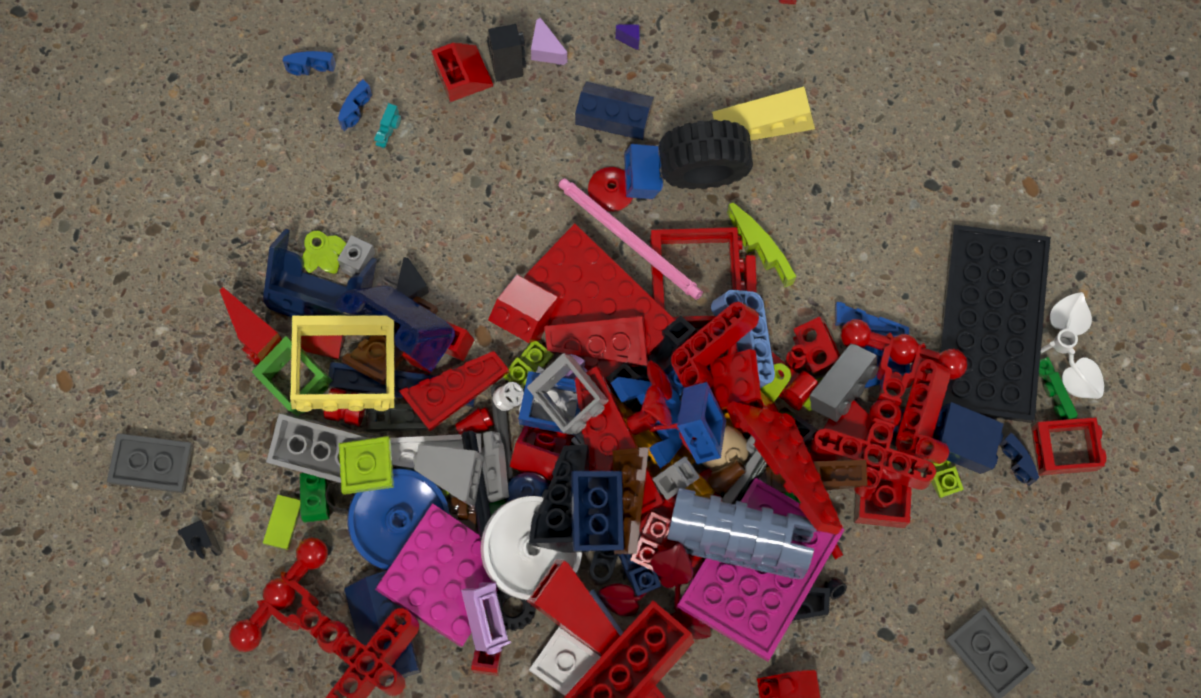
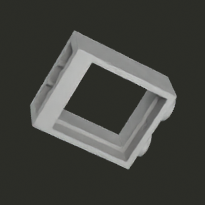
[527,353,609,434]

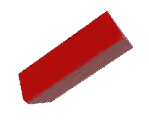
[301,335,345,360]

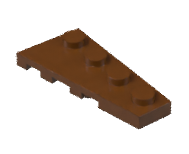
[342,296,438,385]
[613,447,649,554]

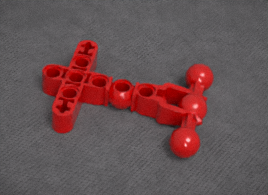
[811,319,967,497]
[229,537,419,698]

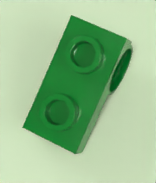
[300,473,330,523]

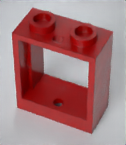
[1031,417,1107,476]

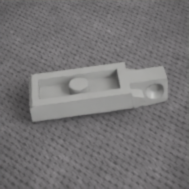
[480,431,509,503]

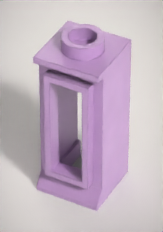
[461,582,510,654]

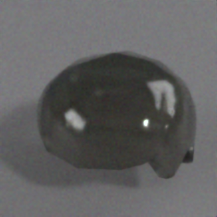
[325,482,355,516]

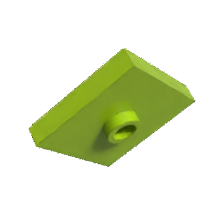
[339,436,394,495]

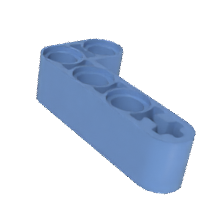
[711,290,775,388]

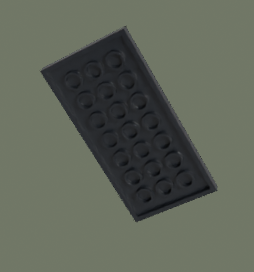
[940,224,1051,423]

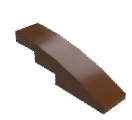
[766,460,867,493]

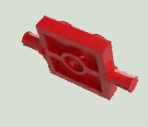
[710,342,761,423]

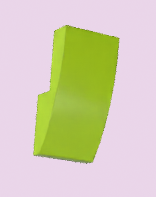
[504,341,554,389]
[931,460,964,498]

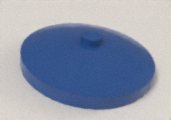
[347,469,450,570]

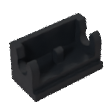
[177,520,223,559]

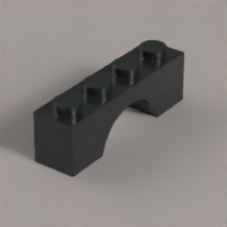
[606,315,697,407]

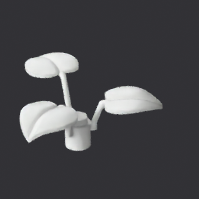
[1041,292,1104,399]

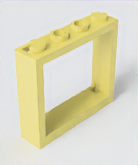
[290,316,394,412]

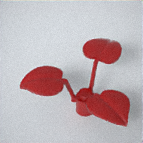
[627,360,697,454]

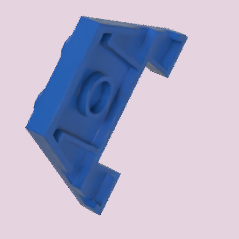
[835,302,910,389]
[611,377,683,468]

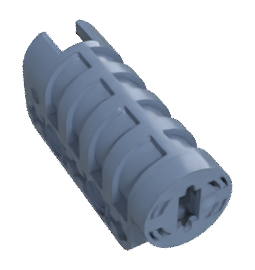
[667,488,817,579]

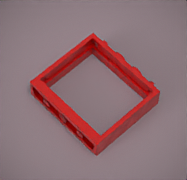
[650,227,746,328]

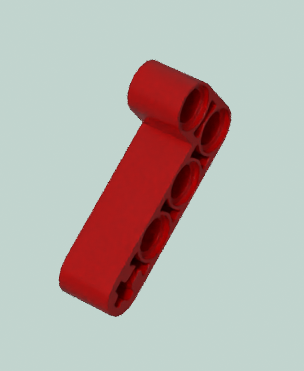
[671,302,759,389]
[727,349,818,411]
[895,359,950,464]

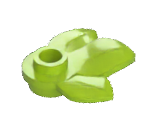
[302,231,346,274]

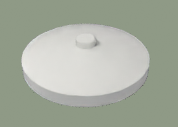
[481,496,582,600]

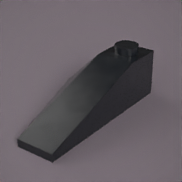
[529,444,590,553]

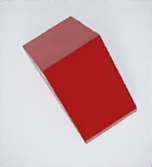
[471,634,503,676]

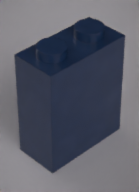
[932,402,1003,474]

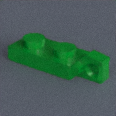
[1039,357,1078,420]

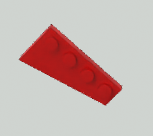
[544,316,648,366]
[399,351,509,431]

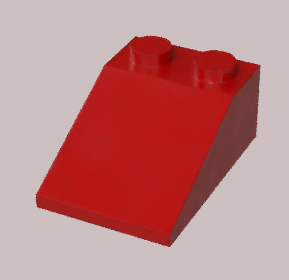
[219,287,282,366]

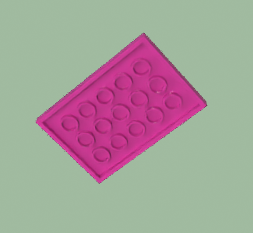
[677,478,845,662]

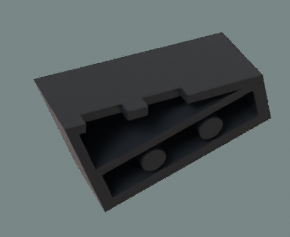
[487,24,526,82]

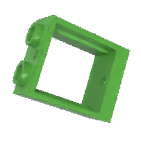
[251,336,333,416]

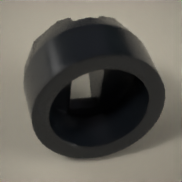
[824,577,847,600]

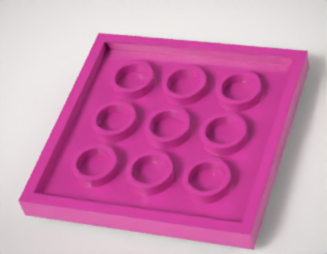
[375,504,498,647]

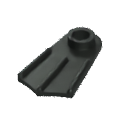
[737,457,769,500]

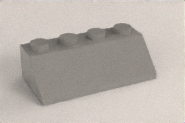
[266,413,378,483]

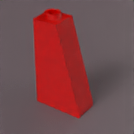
[809,400,876,463]
[527,559,620,656]

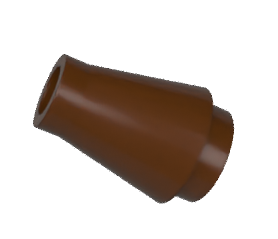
[708,460,747,495]

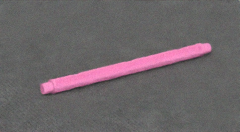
[558,178,703,300]

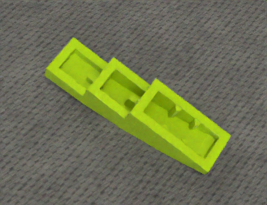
[727,203,796,288]

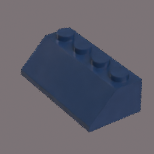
[344,571,421,683]

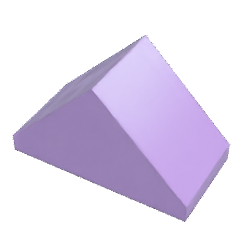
[531,18,567,65]

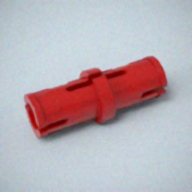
[785,345,807,372]

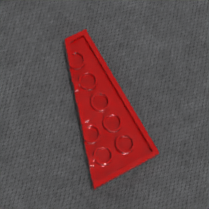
[575,366,665,515]
[727,401,843,535]

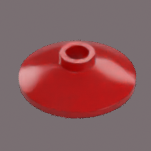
[588,167,633,212]

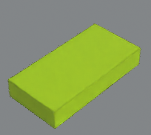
[263,495,301,551]

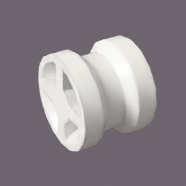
[493,382,524,411]

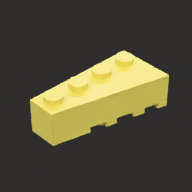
[712,87,815,141]

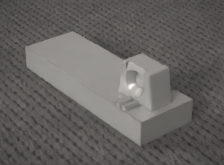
[722,436,762,504]

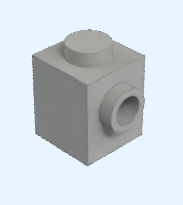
[337,235,375,276]

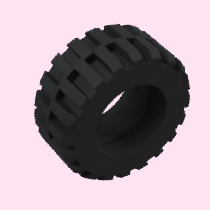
[659,120,753,190]

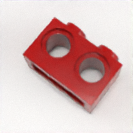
[793,316,841,376]

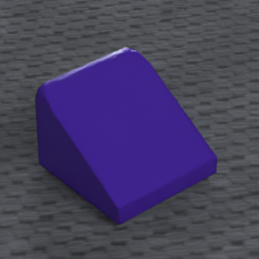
[615,24,639,50]

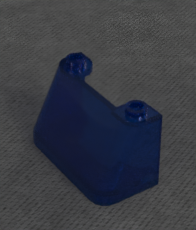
[334,285,455,372]

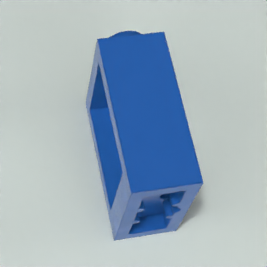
[518,371,580,435]
[677,382,726,464]

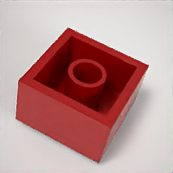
[854,473,912,528]

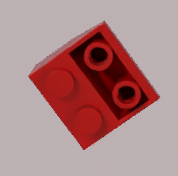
[431,43,493,102]
[757,670,821,698]

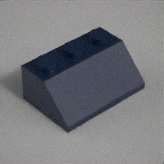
[575,81,654,140]
[571,471,624,551]

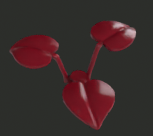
[597,543,712,639]

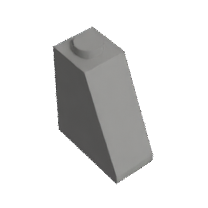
[413,445,484,506]

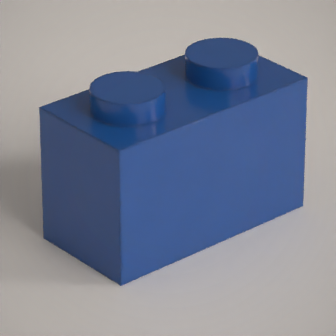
[624,144,663,199]

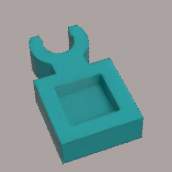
[374,103,401,149]

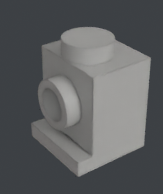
[653,456,700,500]

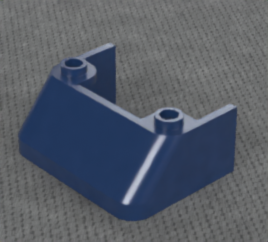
[263,228,377,317]

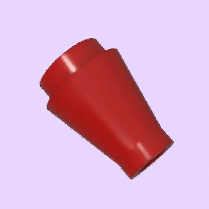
[455,407,494,435]

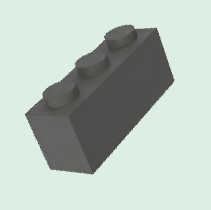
[810,343,879,422]

